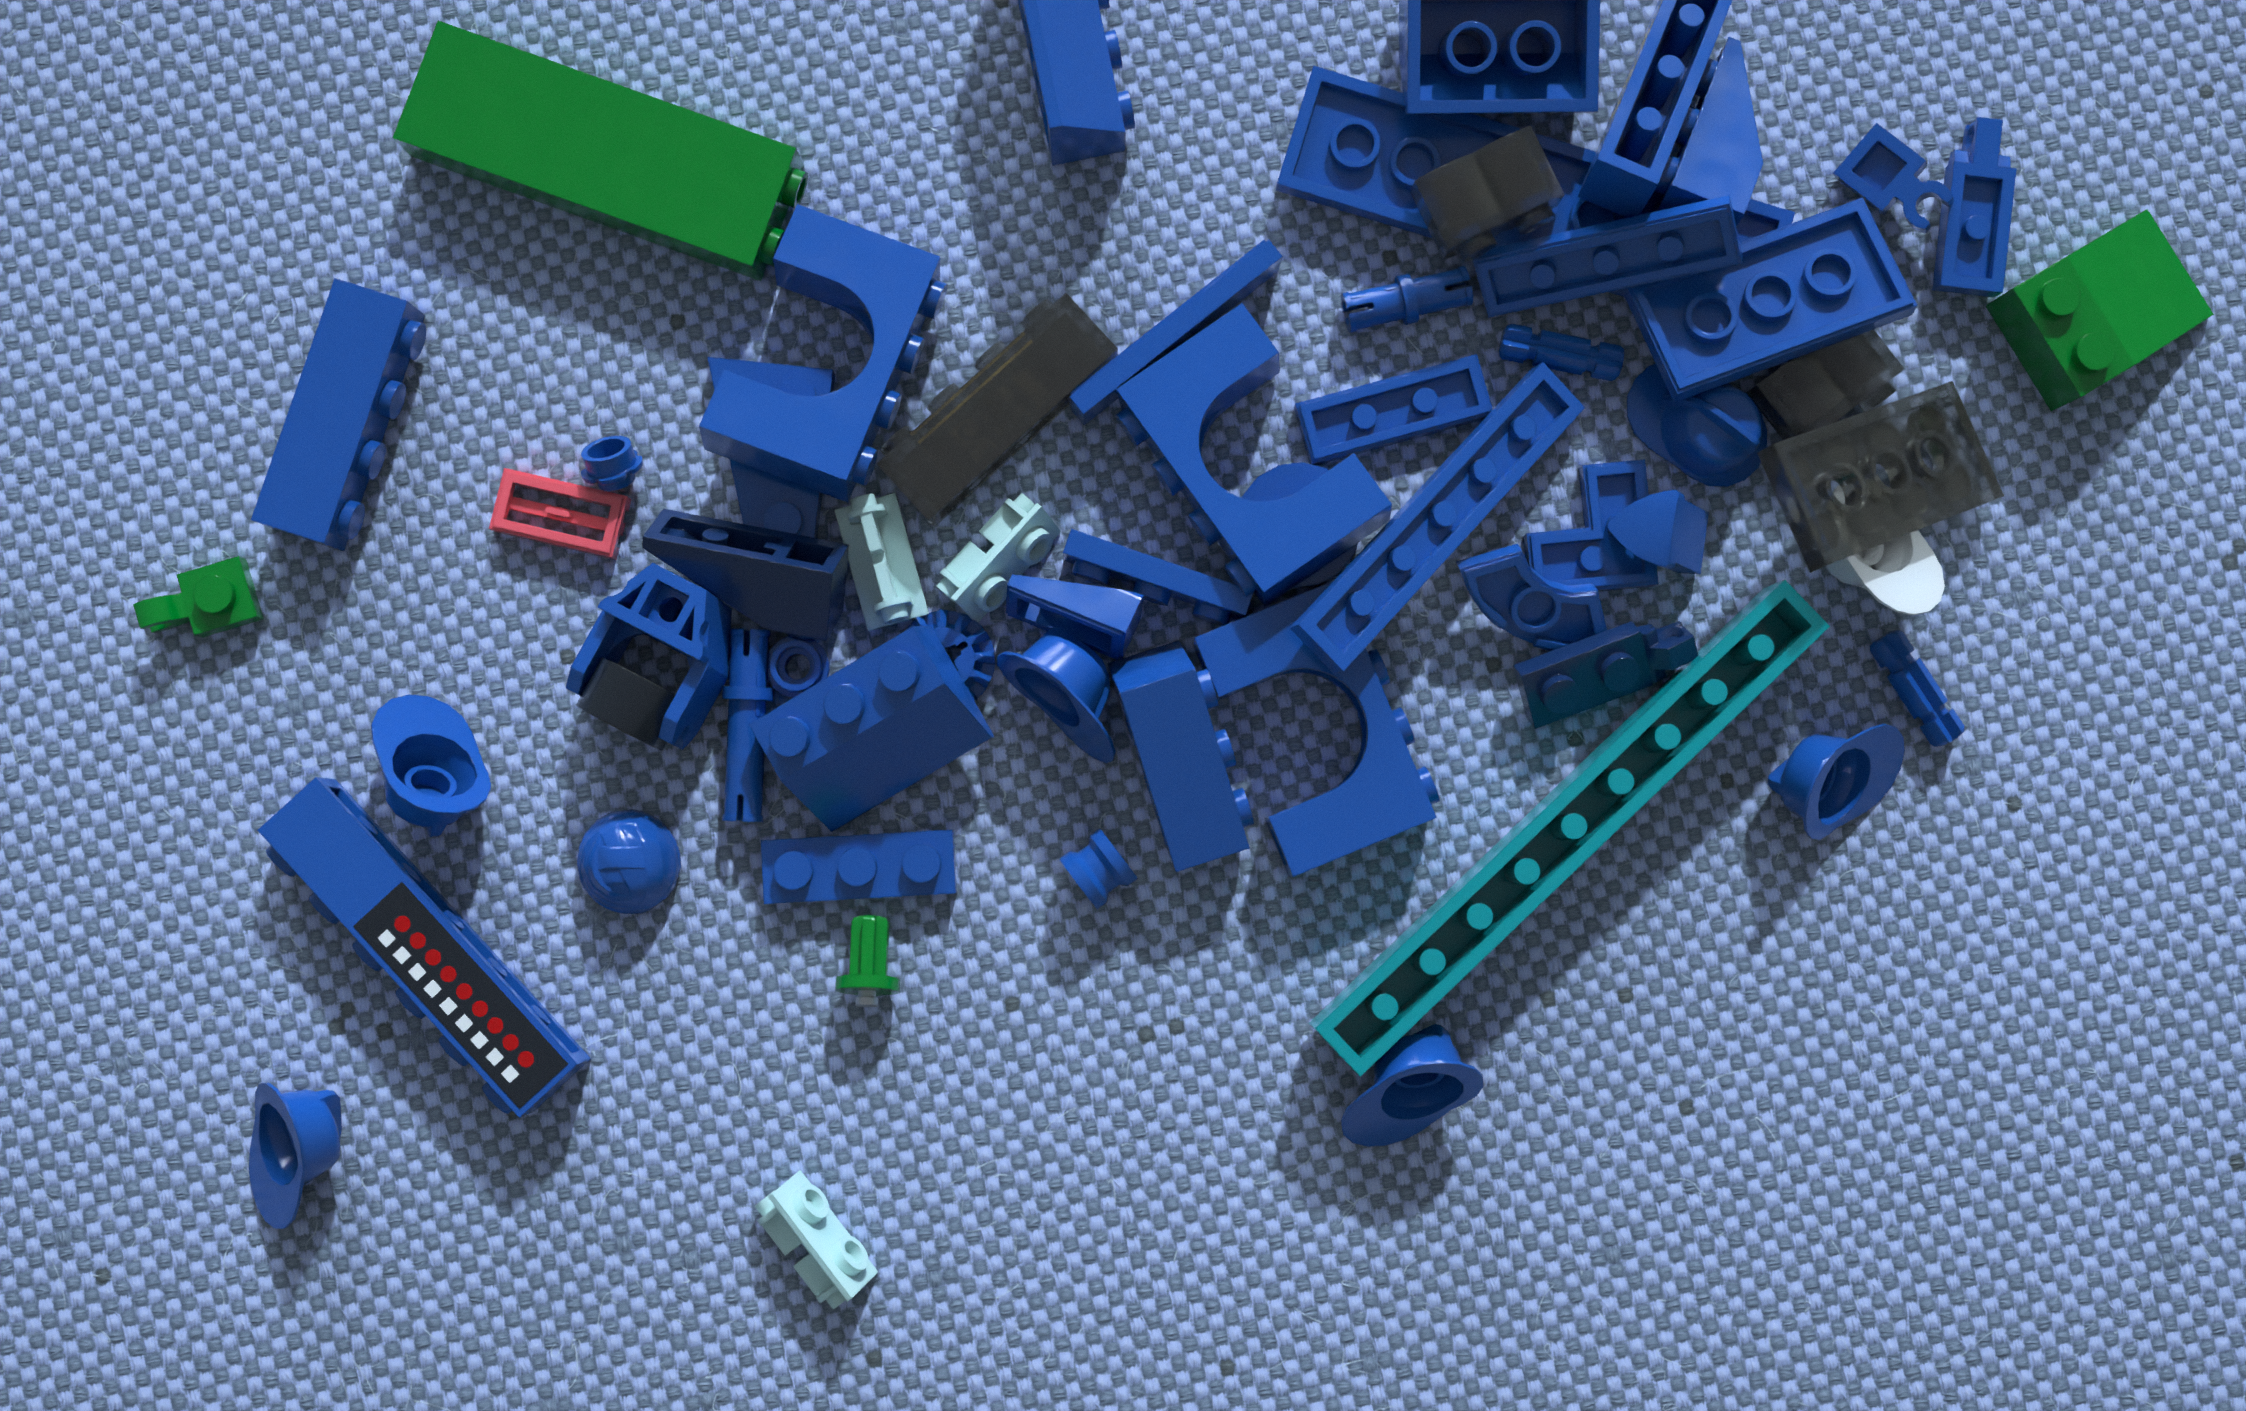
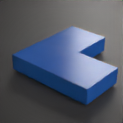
[1523,459,1659,592]

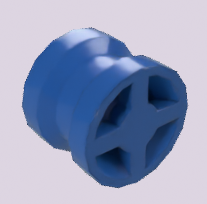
[1059,828,1138,910]

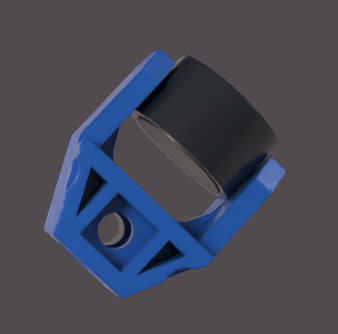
[566,563,732,751]

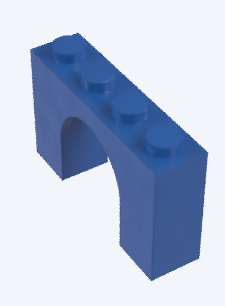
[699,204,948,503]
[1115,303,1392,607]
[1192,581,1440,877]

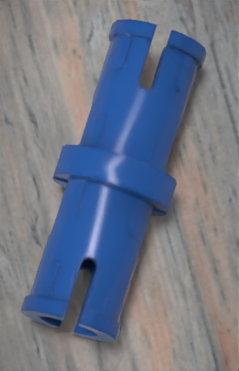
[1341,266,1473,333]

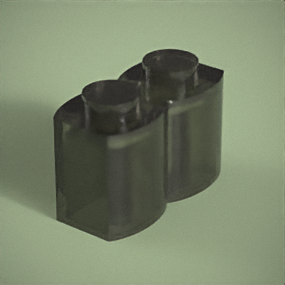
[1410,126,1565,262]
[1746,329,1904,452]

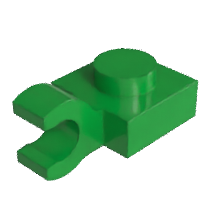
[133,556,264,638]

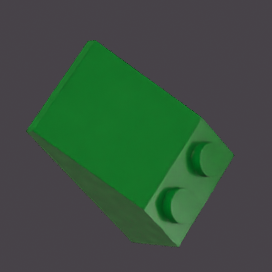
[1986,209,2214,411]

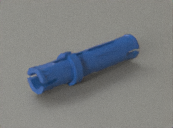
[722,629,773,822]

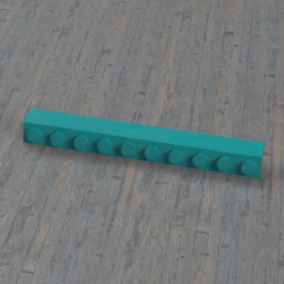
[1308,580,1830,1077]

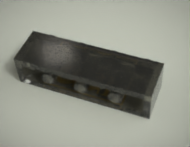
[877,293,1118,529]

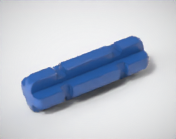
[1499,324,1624,381]
[1870,630,1965,747]

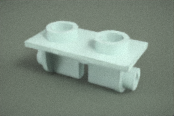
[834,493,929,632]
[936,493,1062,622]
[754,1170,878,1309]

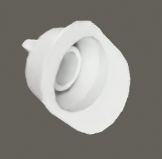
[1817,476,1945,616]

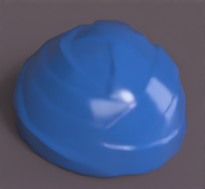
[577,809,681,914]

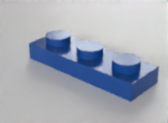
[1063,529,1253,626]
[761,830,957,904]

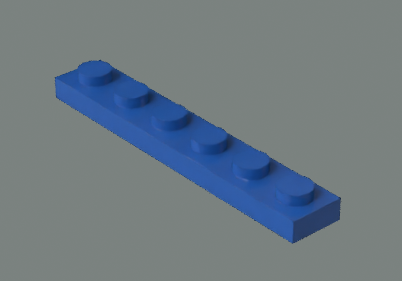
[1290,362,1585,674]

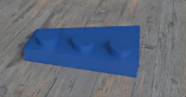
[707,357,835,538]

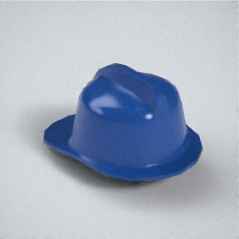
[1627,364,1767,487]
[997,627,1116,763]
[371,694,491,837]
[1768,724,1905,840]
[1341,1024,1484,1147]
[249,1083,342,1229]

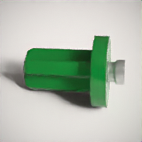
[835,915,900,1007]

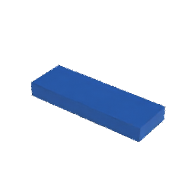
[1294,354,1493,465]

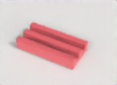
[489,468,632,560]

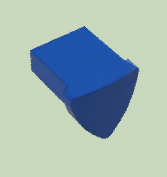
[1608,490,1709,574]

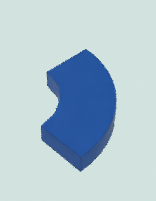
[1456,544,1607,651]

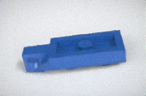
[1932,117,2017,298]

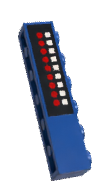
[257,777,591,1118]

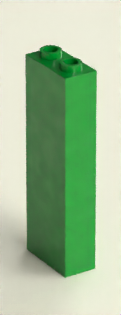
[393,20,808,281]

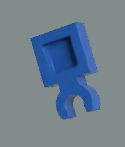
[1833,123,1954,233]

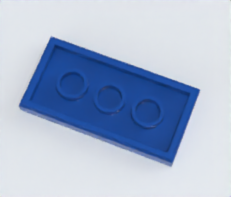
[1623,197,1918,403]

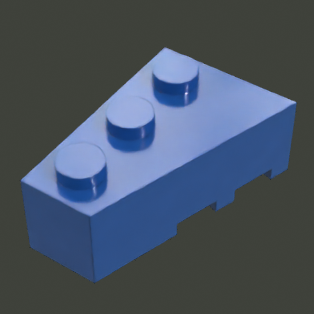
[1107,640,1254,872]

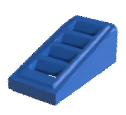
[1006,574,1144,660]

